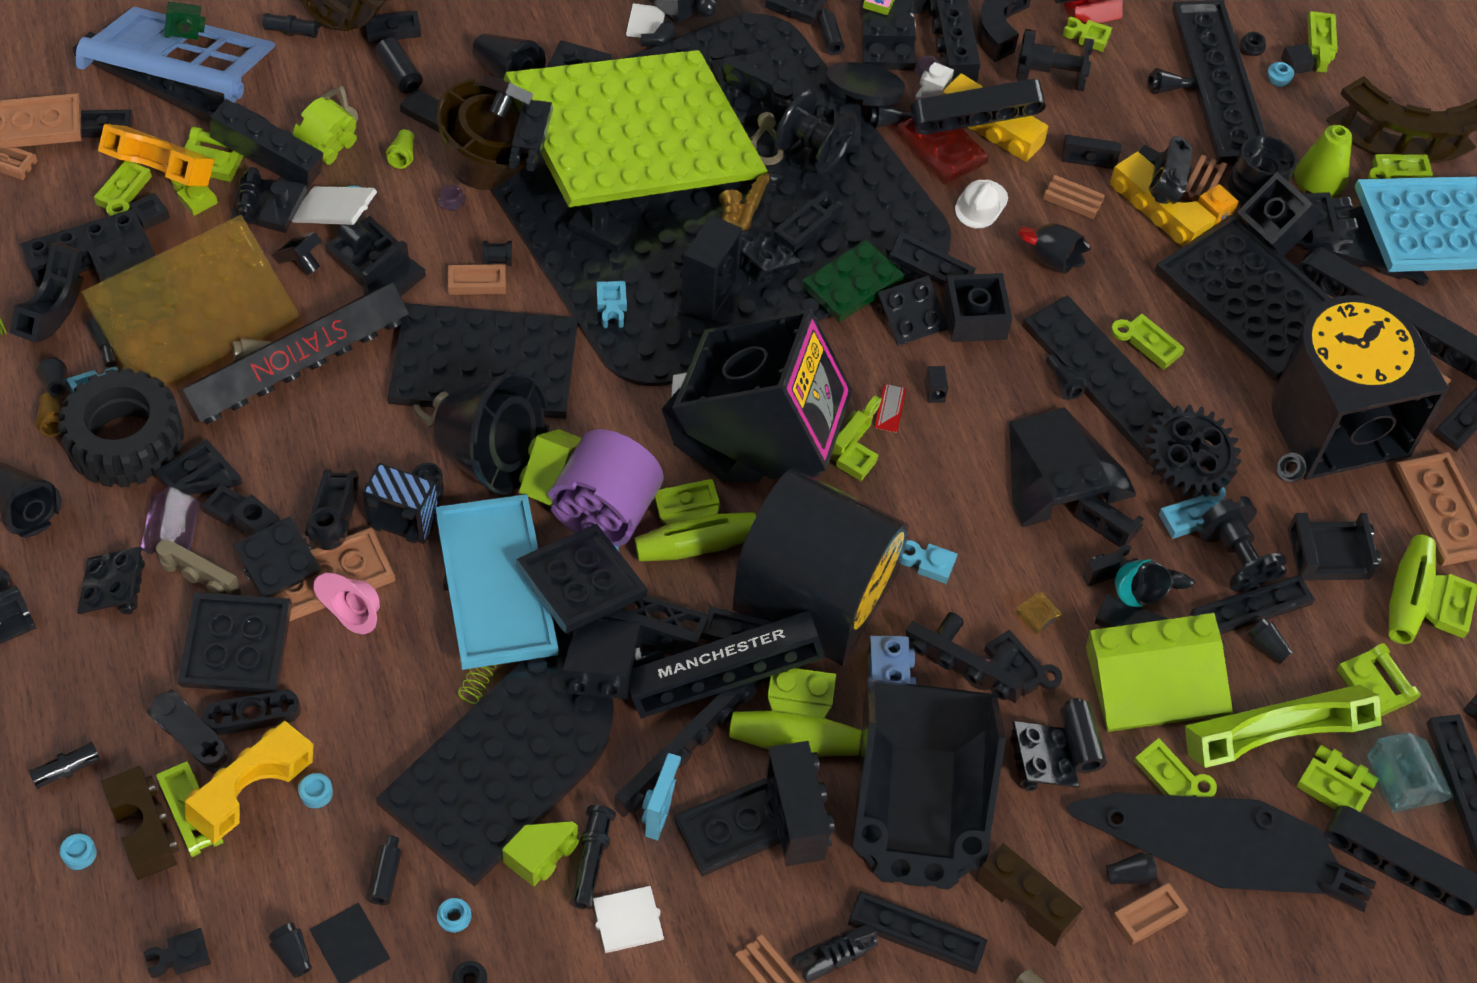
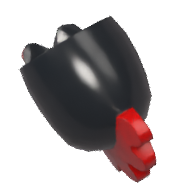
[1017,223,1091,274]

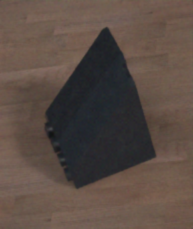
[853,679,1006,890]

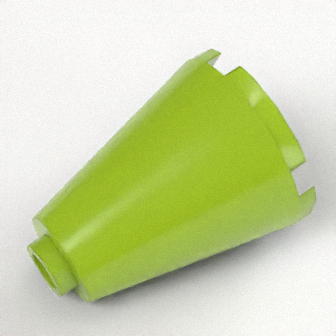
[1293,125,1352,198]

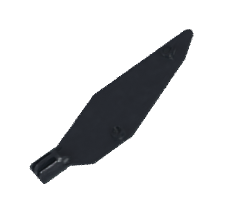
[1068,793,1377,912]

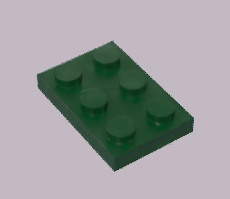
[802,239,904,323]

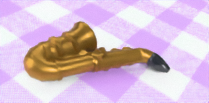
[719,173,783,232]

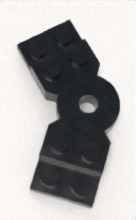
[859,0,929,70]

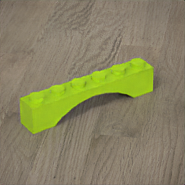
[1185,684,1382,768]

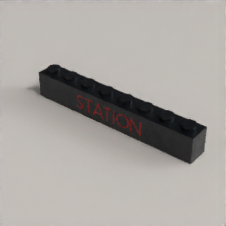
[178,282,409,425]

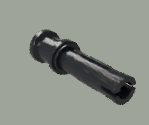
[570,805,616,909]

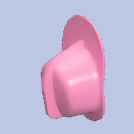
[314,573,380,635]

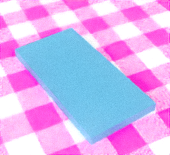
[435,494,558,670]

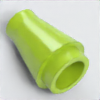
[386,129,414,169]

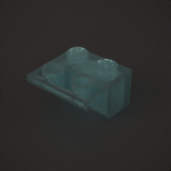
[1367,732,1454,813]

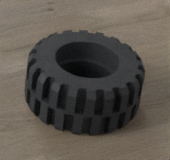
[58,369,184,487]

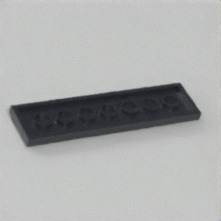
[1172,0,1266,164]
[1022,295,1203,486]

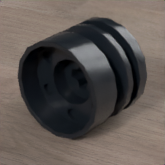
[1228,135,1298,205]

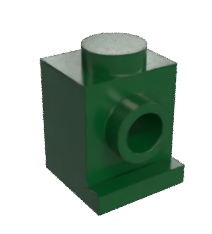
[164,1,206,40]

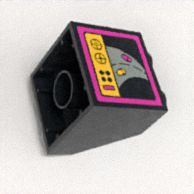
[672,309,853,479]

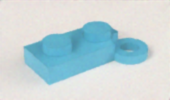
[1159,487,1226,539]

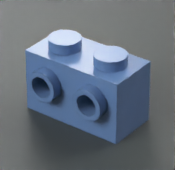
[867,636,916,685]

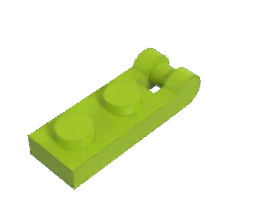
[156,761,224,857]

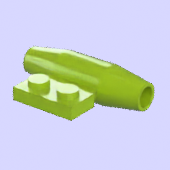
[634,479,756,562]
[1389,535,1477,644]
[729,668,862,757]

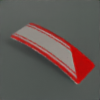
[875,384,906,432]

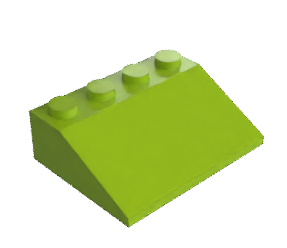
[1086,613,1233,732]

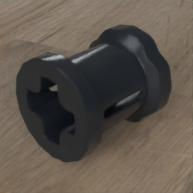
[483,241,512,266]

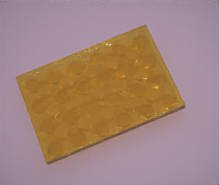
[81,215,300,386]

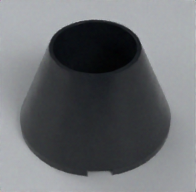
[434,372,549,495]

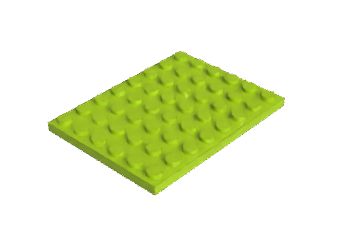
[504,50,768,207]

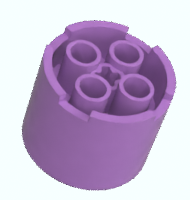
[548,429,664,546]

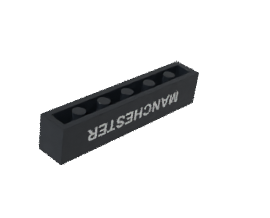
[629,610,825,719]

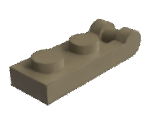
[156,540,240,595]

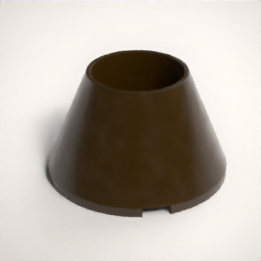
[436,79,528,190]

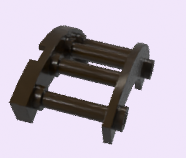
[1326,76,1477,163]

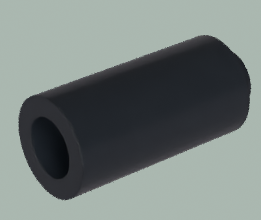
[375,38,423,94]
[1060,698,1107,773]

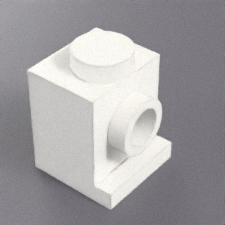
[915,62,954,100]

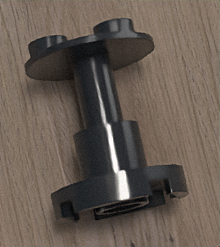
[1016,29,1094,91]
[1196,496,1287,593]

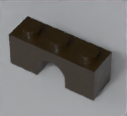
[101,766,179,881]
[976,843,1083,947]

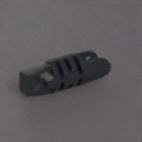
[791,924,878,983]

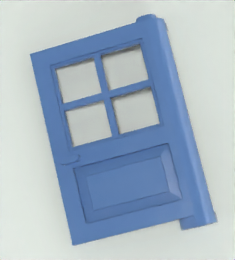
[76,7,275,103]

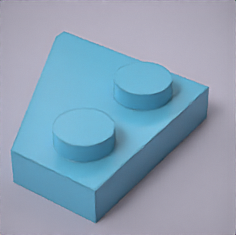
[642,753,681,841]

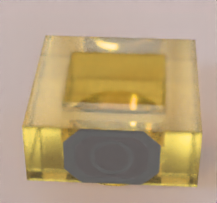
[1016,591,1061,634]

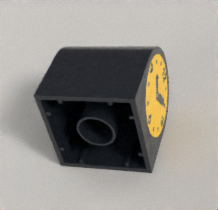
[1272,295,1449,480]
[732,468,909,666]

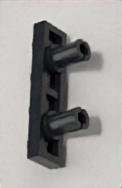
[906,612,1023,704]

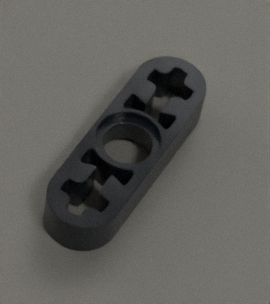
[203,690,301,735]

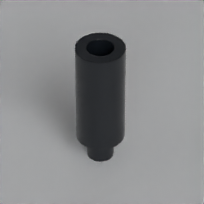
[817,8,845,55]
[366,835,402,905]

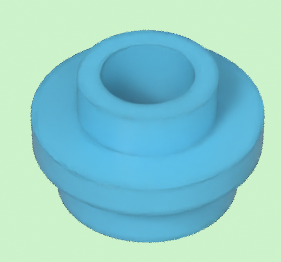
[1267,62,1294,87]
[437,898,472,933]

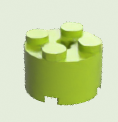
[293,97,357,165]

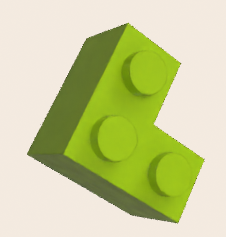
[519,429,582,506]

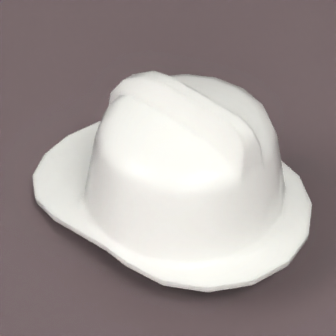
[955,180,1008,229]

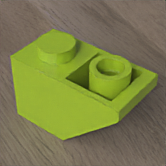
[502,821,579,887]

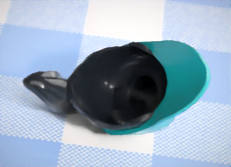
[1115,559,1196,607]

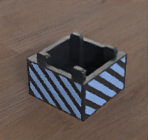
[362,462,439,544]

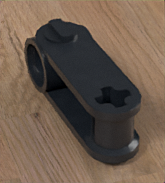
[1149,136,1192,204]
[305,469,359,550]
[146,689,232,773]

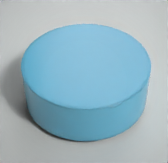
[298,773,333,808]
[60,833,97,870]

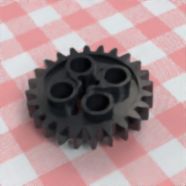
[1143,405,1241,498]

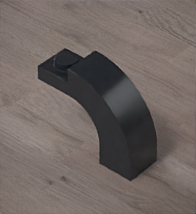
[977,0,1031,62]
[9,242,84,343]

